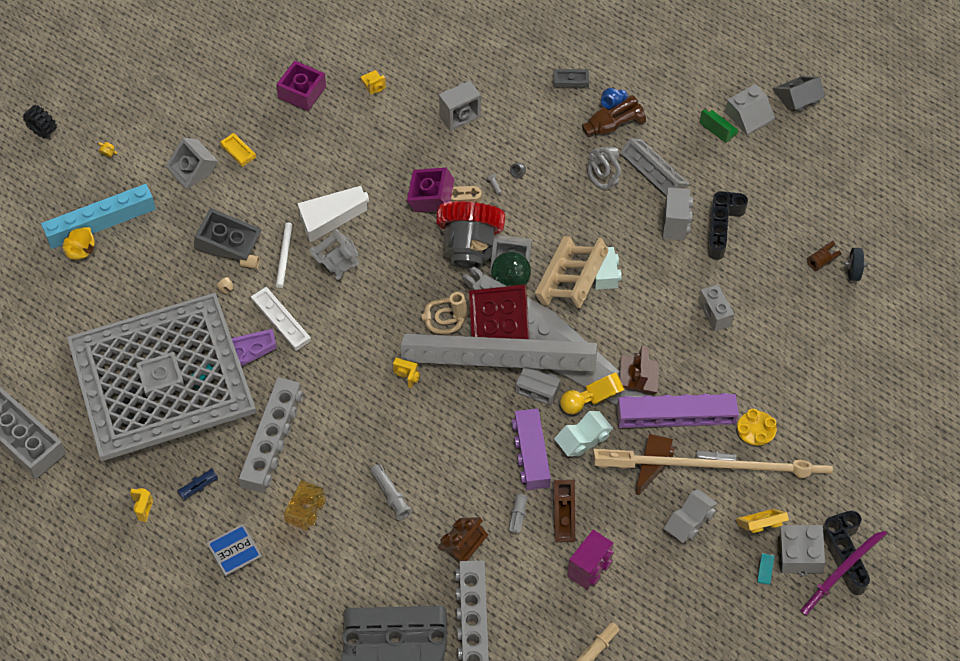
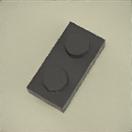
[554,69,589,87]

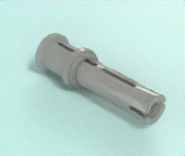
[370,464,413,520]

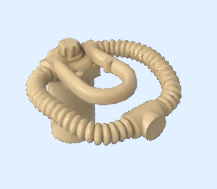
[422,292,469,335]

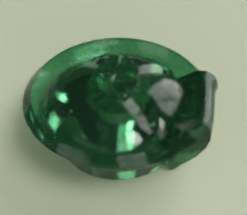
[491,252,531,286]

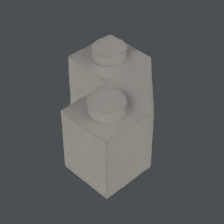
[664,489,718,543]

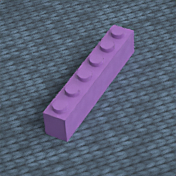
[616,393,739,428]

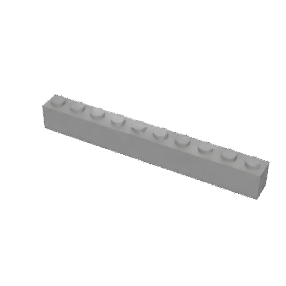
[401,334,597,371]

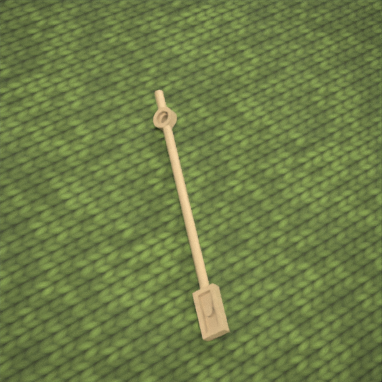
[592,449,833,478]

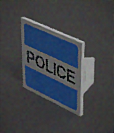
[207,524,262,576]

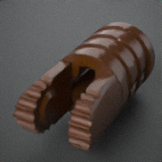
[807,241,842,271]

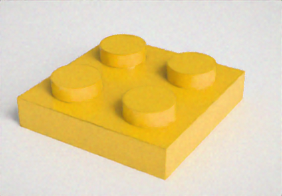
[736,508,789,533]

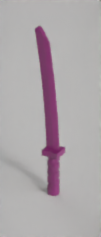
[800,531,887,616]

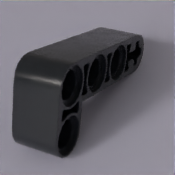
[708,191,748,260]
[823,510,870,595]

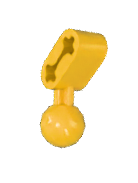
[560,372,624,415]

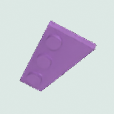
[232,329,277,367]

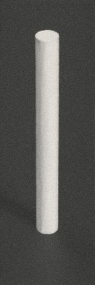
[276,223,292,288]

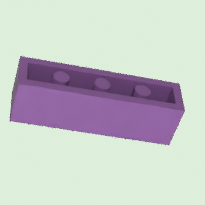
[511,409,551,490]

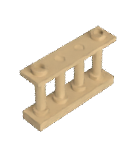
[535,236,609,308]

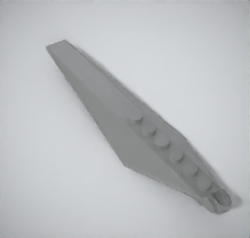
[462,266,645,406]

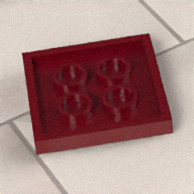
[469,284,530,340]

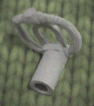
[587,146,621,190]

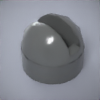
[510,163,526,178]

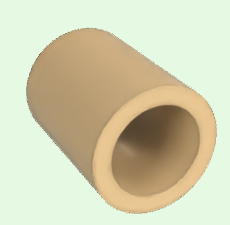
[240,255,260,269]

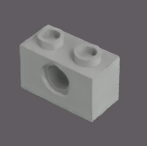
[698,284,734,332]

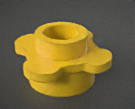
[98,142,117,158]

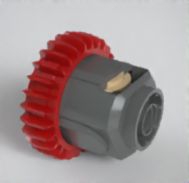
[436,201,505,268]

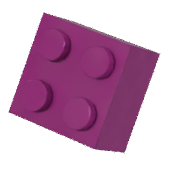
[276,60,326,111]
[407,167,455,212]
[567,529,614,590]

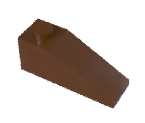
[636,434,675,495]
[553,479,576,542]

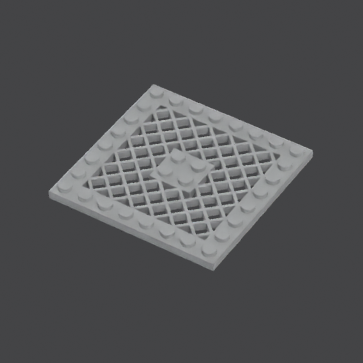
[67,292,257,462]

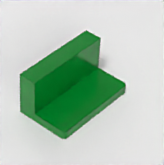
[699,109,738,143]

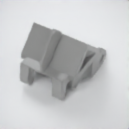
[309,229,359,280]

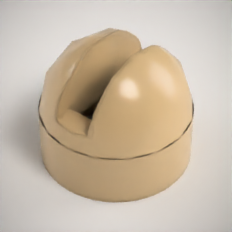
[217,277,233,294]

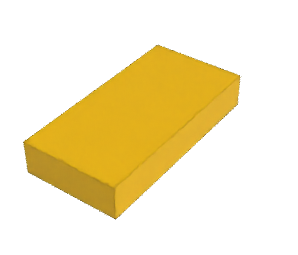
[220,133,256,167]

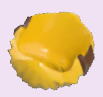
[62,227,95,260]

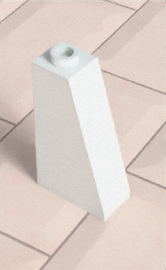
[298,186,369,242]

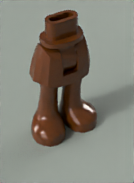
[582,95,646,136]

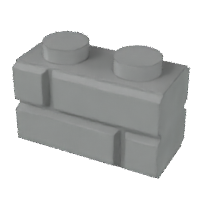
[516,368,561,406]

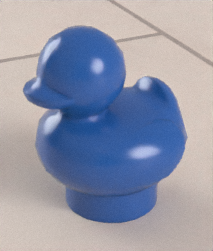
[601,88,628,109]

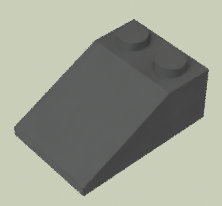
[194,208,262,260]

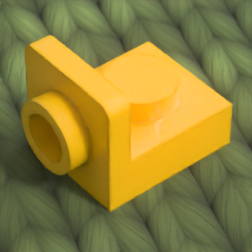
[360,70,386,95]
[393,357,420,388]
[130,488,153,522]

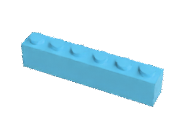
[41,184,156,249]

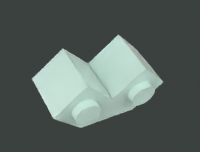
[554,411,614,456]

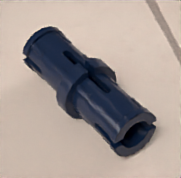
[177,468,218,501]

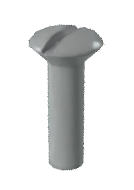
[487,174,502,195]

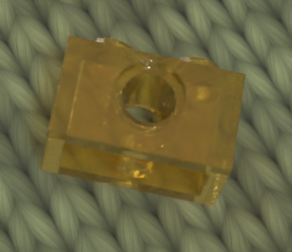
[284,480,326,531]

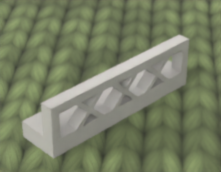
[620,138,689,196]

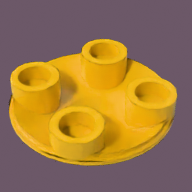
[737,409,777,446]

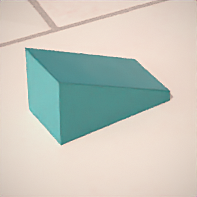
[757,553,775,585]

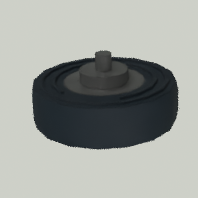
[844,248,868,281]

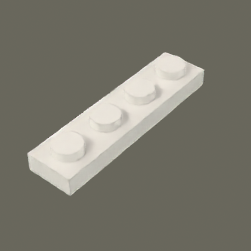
[251,287,311,351]

